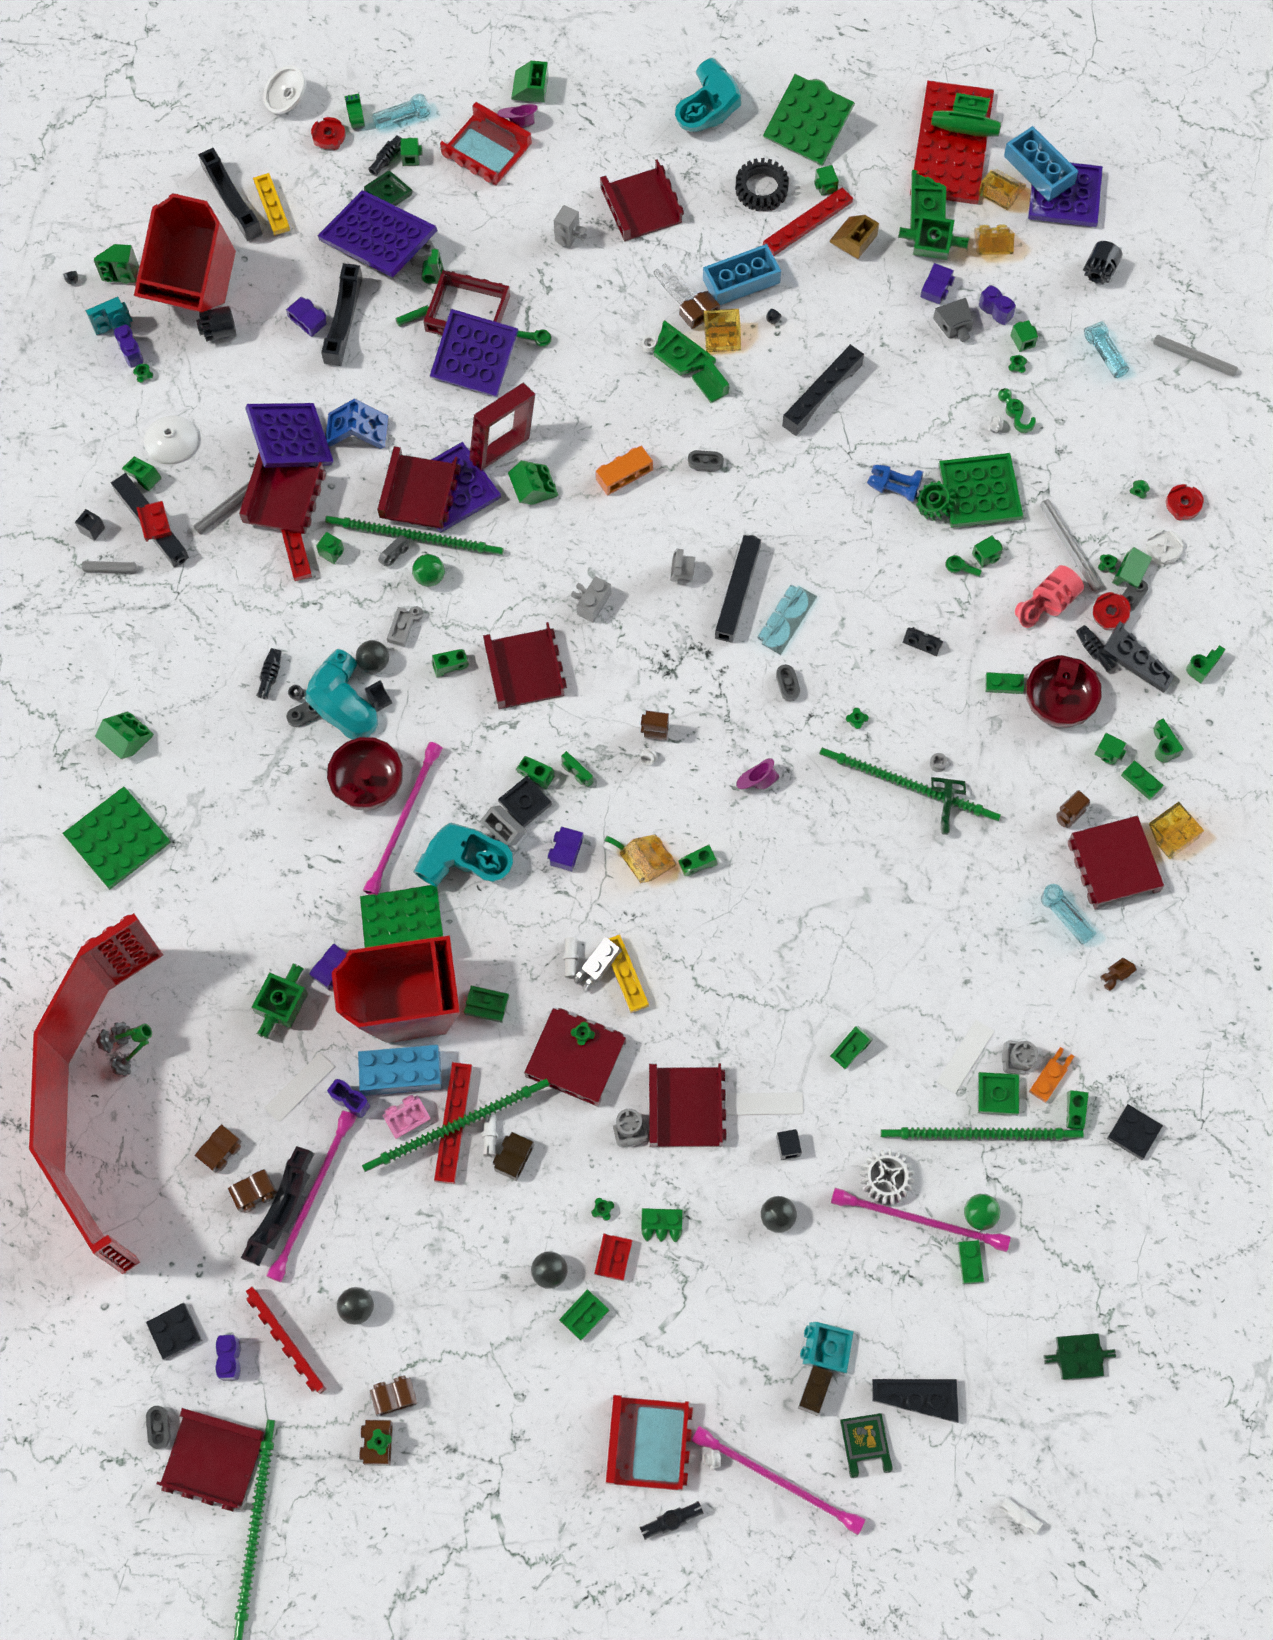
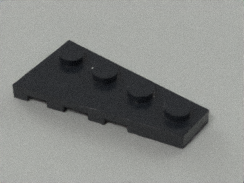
[1101,621,1175,693]
[872,1379,959,1423]

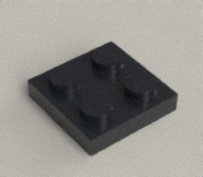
[498,776,552,828]
[1107,1104,1163,1160]
[146,1302,202,1360]

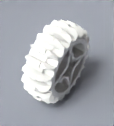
[859,1150,915,1205]

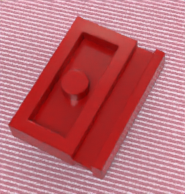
[137,501,172,542]
[594,1233,633,1281]

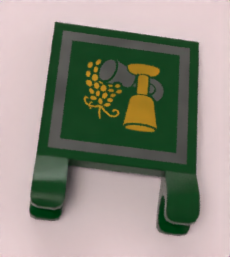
[840,1413,893,1478]

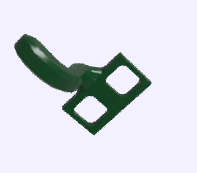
[931,777,966,835]

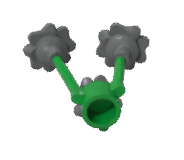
[96,1022,152,1077]

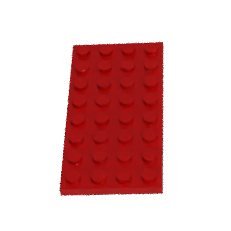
[910,80,994,205]

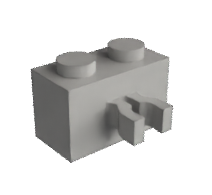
[553,205,587,248]
[571,576,611,623]
[480,805,527,847]

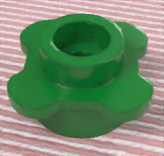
[1008,355,1027,373]
[133,364,153,383]
[1129,480,1150,499]
[1098,554,1118,573]
[846,708,869,729]
[571,1022,595,1046]
[591,1198,614,1221]
[367,1429,392,1455]

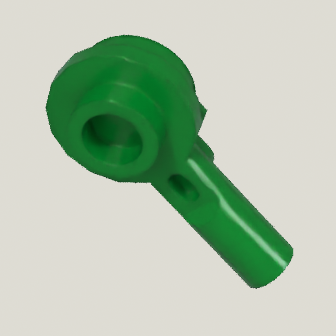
[517,329,552,347]
[945,555,982,577]

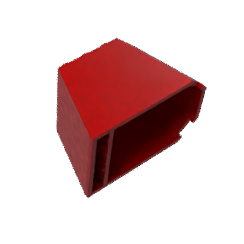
[134,193,236,312]
[332,935,460,1043]

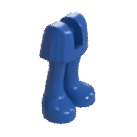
[867,465,924,503]

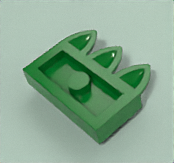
[641,1208,683,1242]

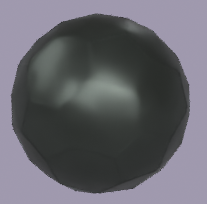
[356,640,389,673]
[760,1196,797,1233]
[531,1251,568,1289]
[337,1287,374,1325]

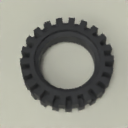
[735,158,789,212]

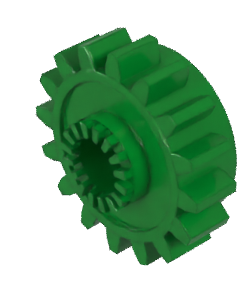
[916,481,957,521]

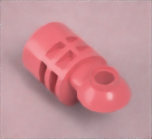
[1015,565,1084,628]

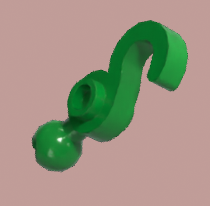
[998,388,1036,433]

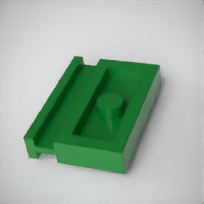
[464,985,509,1023]
[559,1289,610,1341]

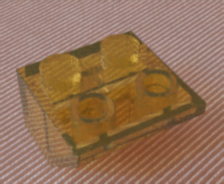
[979,169,1026,210]
[974,224,1015,255]
[703,309,741,352]
[1149,801,1204,859]
[620,834,677,884]

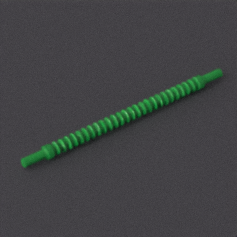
[325,516,504,555]
[819,747,1001,821]
[362,1078,550,1172]
[880,1127,1084,1140]
[234,1419,275,1640]

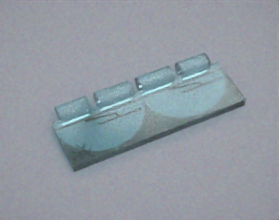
[757,585,817,655]

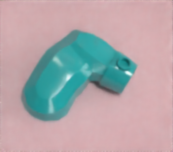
[675,58,741,132]
[305,649,378,740]
[413,822,513,887]

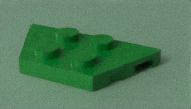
[910,170,946,229]
[654,320,716,376]

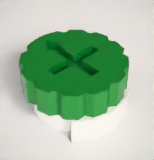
[603,836,625,856]

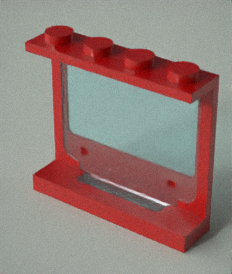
[440,102,532,185]
[606,1395,693,1491]

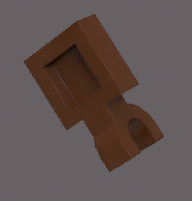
[1100,958,1137,991]

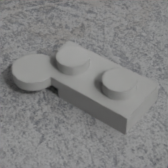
[387,606,424,647]

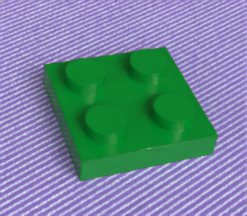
[978,1072,1019,1116]

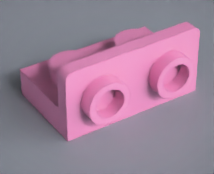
[382,1095,431,1139]

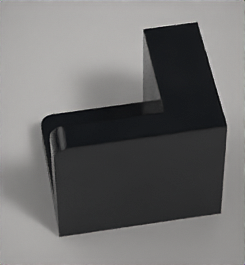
[75,509,105,541]
[365,680,392,712]
[776,1129,802,1160]

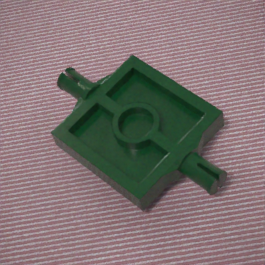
[1043,1333,1116,1380]

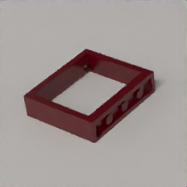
[423,270,510,336]
[469,382,536,471]

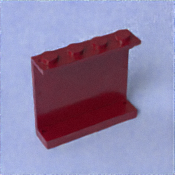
[600,159,684,242]
[377,446,461,529]
[239,453,326,534]
[483,622,567,709]
[1068,815,1165,910]
[524,1008,626,1107]
[649,1063,726,1147]
[156,1408,265,1512]

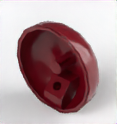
[1026,655,1102,728]
[327,737,403,810]

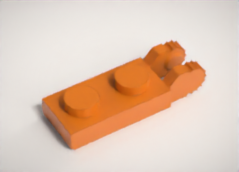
[1029,1047,1075,1103]

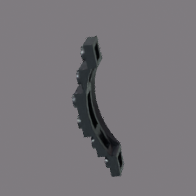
[241,1146,315,1266]

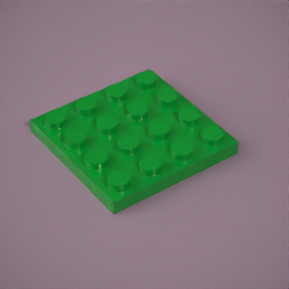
[763,74,855,166]
[938,453,1024,528]
[62,786,171,890]
[360,885,443,948]

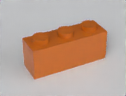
[596,445,653,496]

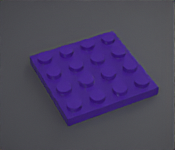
[1028,162,1103,227]
[430,309,519,397]
[245,403,334,468]
[431,442,501,533]

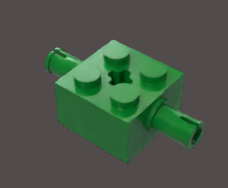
[898,214,969,260]
[251,963,308,1039]

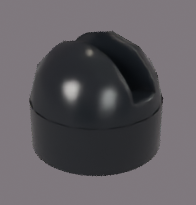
[63,271,78,285]
[766,308,782,324]
[288,685,304,701]

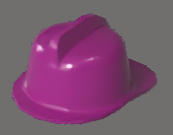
[498,104,538,128]
[736,758,780,790]

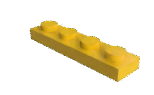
[253,173,290,236]
[608,934,649,1013]

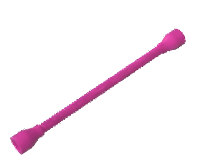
[363,742,443,895]
[266,1110,357,1283]
[831,1188,1011,1252]
[691,1426,866,1535]

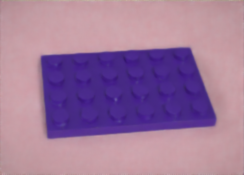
[317,190,438,278]

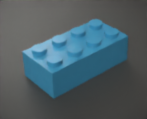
[1004,126,1078,201]
[702,244,781,305]
[358,1045,442,1096]

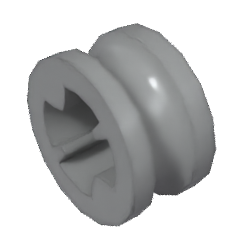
[930,753,947,772]

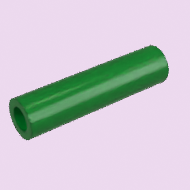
[395,305,429,326]

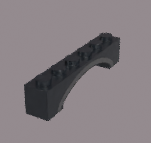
[198,148,262,241]
[321,263,363,366]
[782,344,864,436]

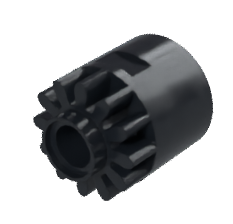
[1083,241,1123,285]
[196,306,237,342]

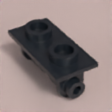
[902,627,943,656]

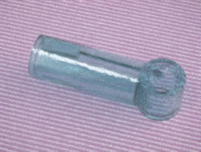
[372,94,431,130]
[1084,321,1130,378]
[1041,884,1097,945]

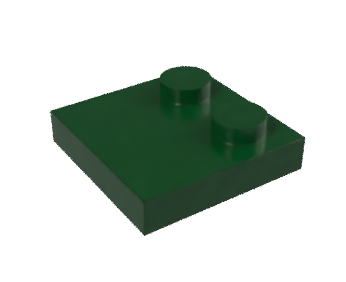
[364,170,412,206]

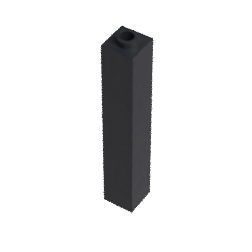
[110,473,189,567]
[715,535,761,643]

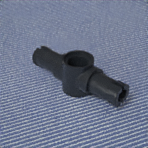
[639,1501,704,1540]

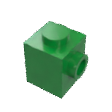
[401,137,423,166]
[814,165,839,196]
[1010,320,1038,352]
[316,532,344,564]
[972,535,1003,568]
[1094,733,1127,765]

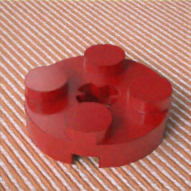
[311,117,346,150]
[1165,484,1204,521]
[1093,592,1131,630]

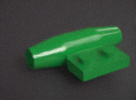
[931,93,1001,137]

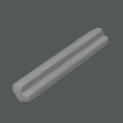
[82,561,137,573]

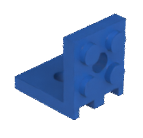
[326,398,388,449]

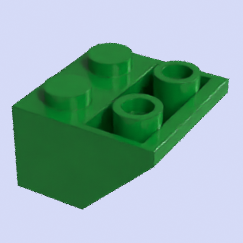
[511,60,549,103]
[94,244,139,284]
[508,460,558,505]
[95,711,154,759]

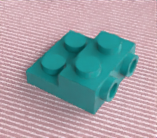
[85,296,133,335]
[800,1322,854,1374]

